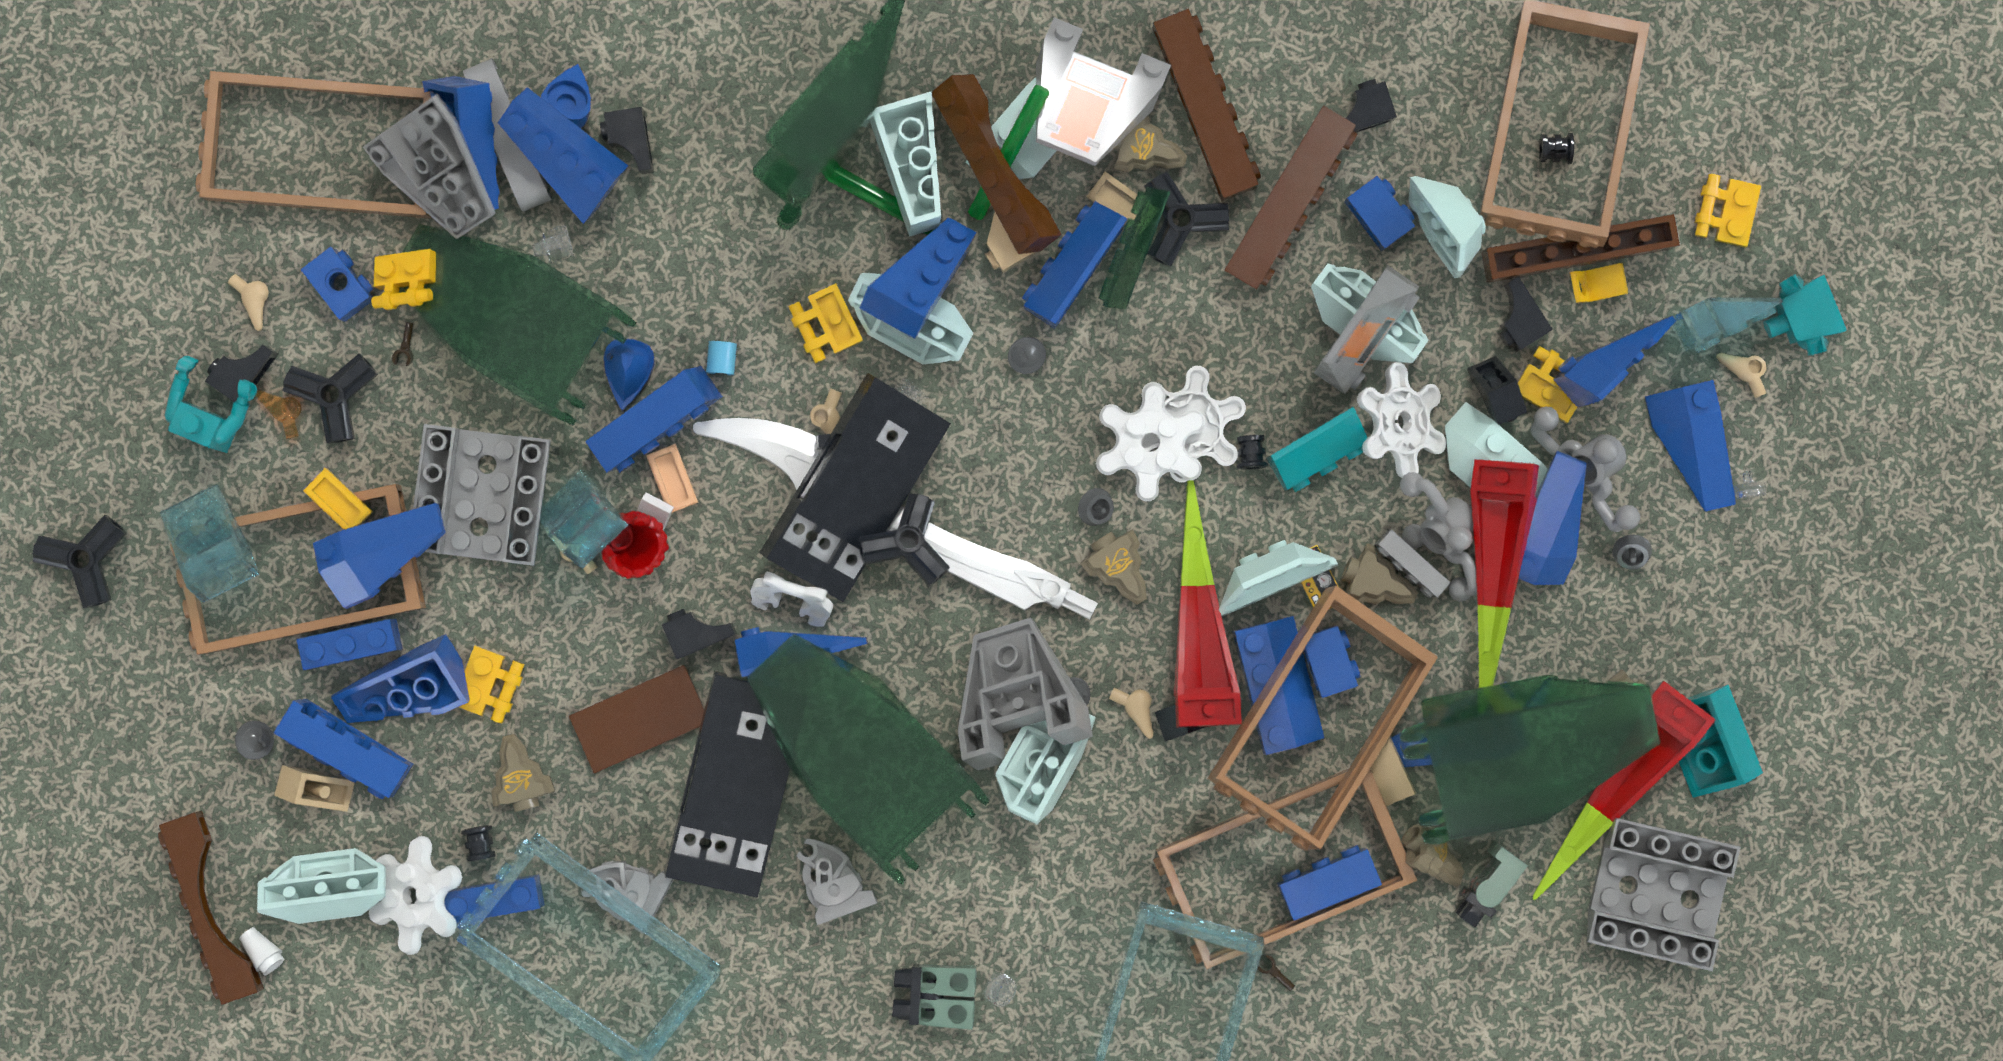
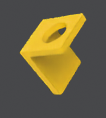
[1570,263,1628,303]

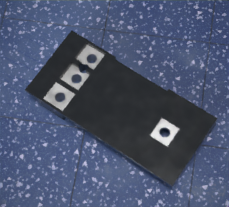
[759,373,951,602]
[664,671,808,898]

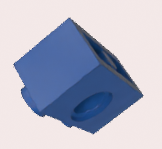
[301,247,374,322]

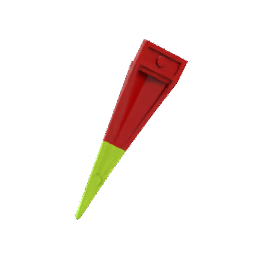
[1470,459,1539,718]
[1174,480,1242,728]
[1533,681,1716,900]

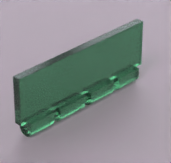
[1098,187,1170,309]

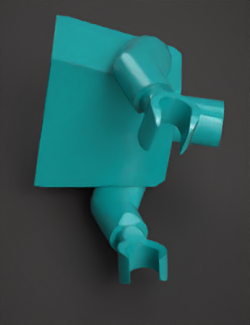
[1763,274,1847,356]
[165,356,257,453]

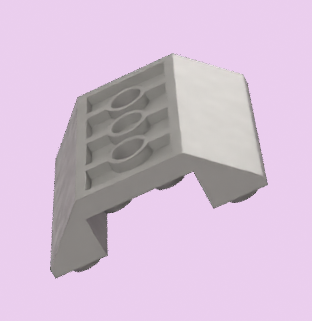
[413,424,551,566]
[1587,818,1741,971]

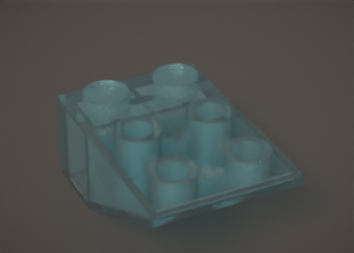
[1672,298,1783,353]
[540,468,628,569]
[160,484,260,603]

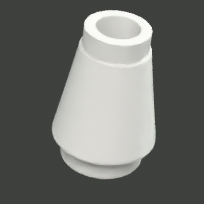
[239,927,284,975]

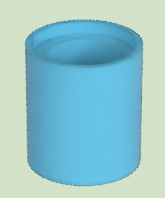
[706,341,737,375]

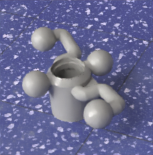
[1531,406,1640,532]
[1400,472,1477,602]

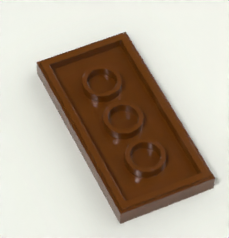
[569,665,704,773]

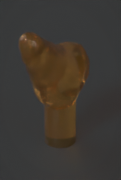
[255,390,302,439]

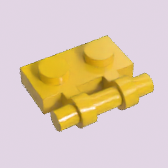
[1694,174,1761,248]
[371,249,436,310]
[788,283,863,364]
[1517,346,1577,423]
[459,645,525,724]

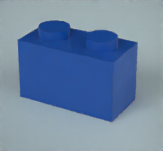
[1344,175,1415,252]
[1303,626,1361,698]

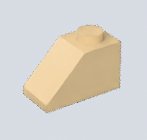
[985,212,1035,273]
[274,765,355,812]

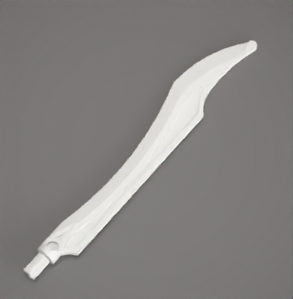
[693,418,1098,620]

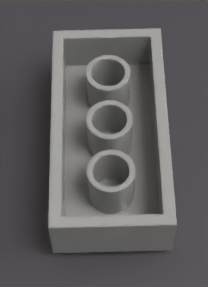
[1374,529,1451,598]

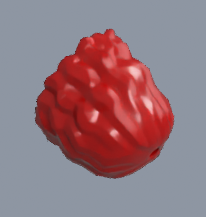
[596,511,669,579]

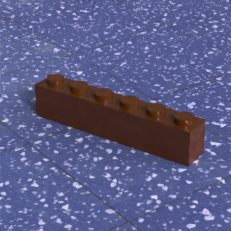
[1152,8,1261,202]
[1225,105,1358,290]
[1481,214,1680,283]

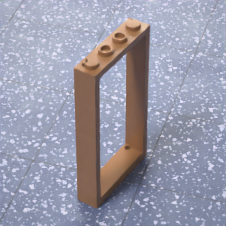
[1479,0,1650,248]
[196,71,431,219]
[170,484,426,655]
[1207,586,1438,851]
[1153,768,1417,969]

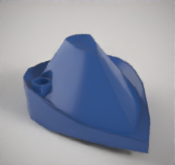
[541,64,591,128]
[604,339,655,411]

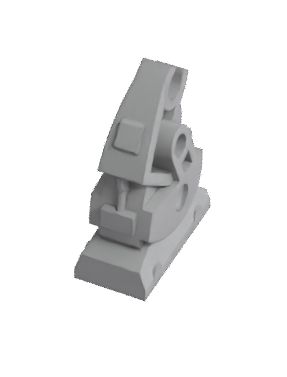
[796,838,878,925]
[579,861,674,934]

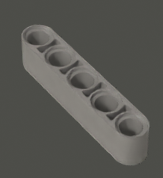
[463,58,552,212]

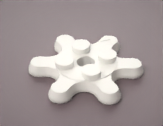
[1357,362,1446,478]
[1141,366,1246,482]
[1096,383,1205,502]
[369,836,462,955]

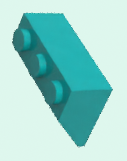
[1266,407,1368,492]
[1679,685,1763,798]

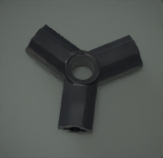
[1144,172,1229,267]
[282,353,378,444]
[858,493,950,587]
[32,515,127,608]

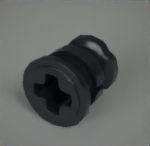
[1539,133,1574,164]
[1237,435,1268,470]
[461,825,496,861]

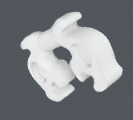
[750,572,833,627]

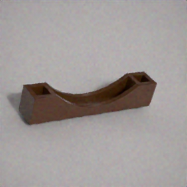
[932,74,1062,254]
[158,810,264,1005]

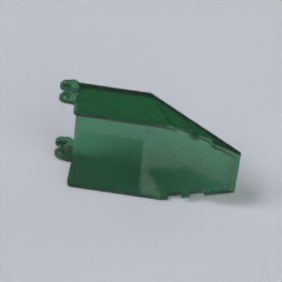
[752,0,905,231]
[399,224,637,426]
[747,634,990,884]
[1399,675,1660,845]

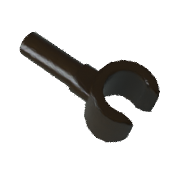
[392,322,414,366]
[1257,955,1295,991]

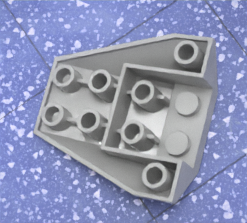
[363,94,496,239]

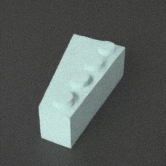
[870,92,941,237]

